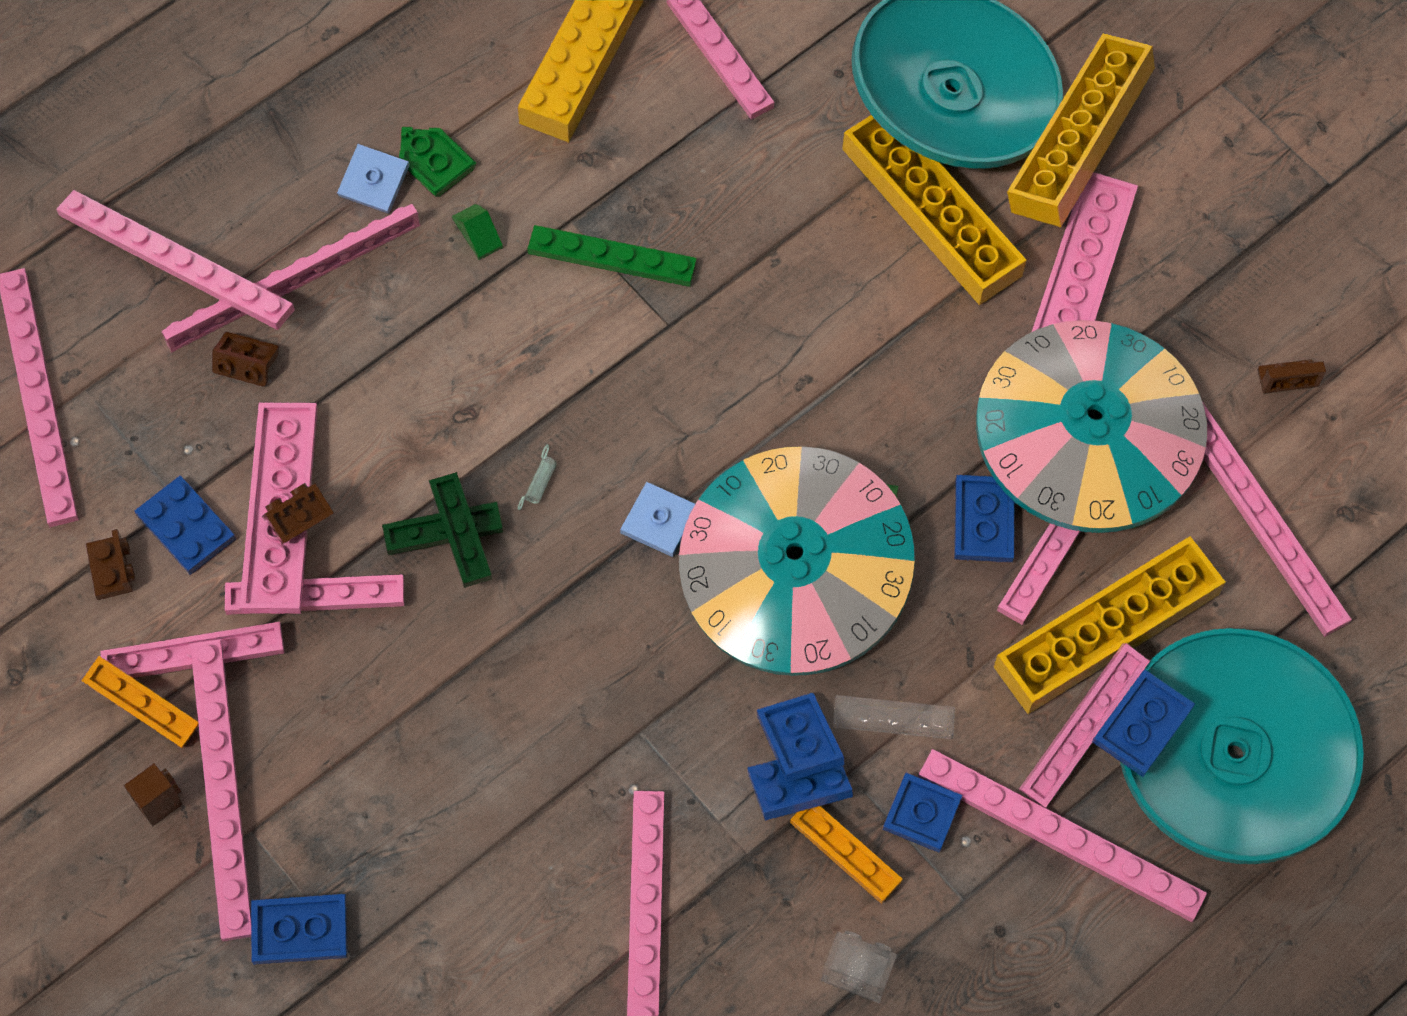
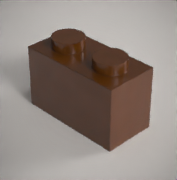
[123,763,182,827]

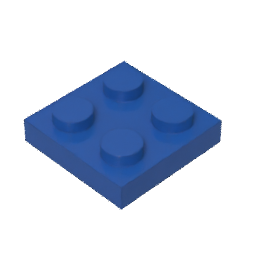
[882,773,962,853]

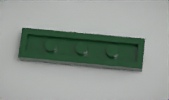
[429,472,492,588]
[382,502,503,555]

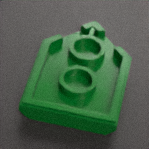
[399,127,477,197]

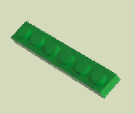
[527,225,697,287]

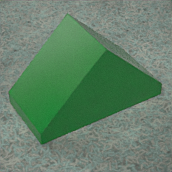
[452,204,503,260]

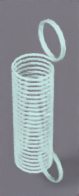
[518,444,557,510]

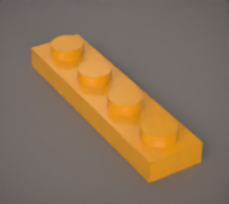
[81,656,199,748]
[790,806,903,904]

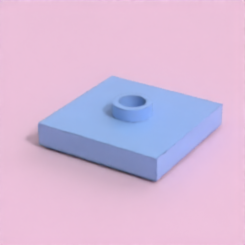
[337,144,410,214]
[620,482,695,557]

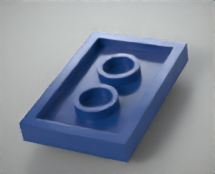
[134,475,236,575]
[954,475,1014,562]
[1092,669,1195,777]
[757,693,845,782]
[747,760,853,821]
[251,894,348,965]

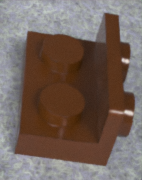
[212,331,279,387]
[1257,359,1326,394]
[262,483,334,545]
[86,529,136,600]

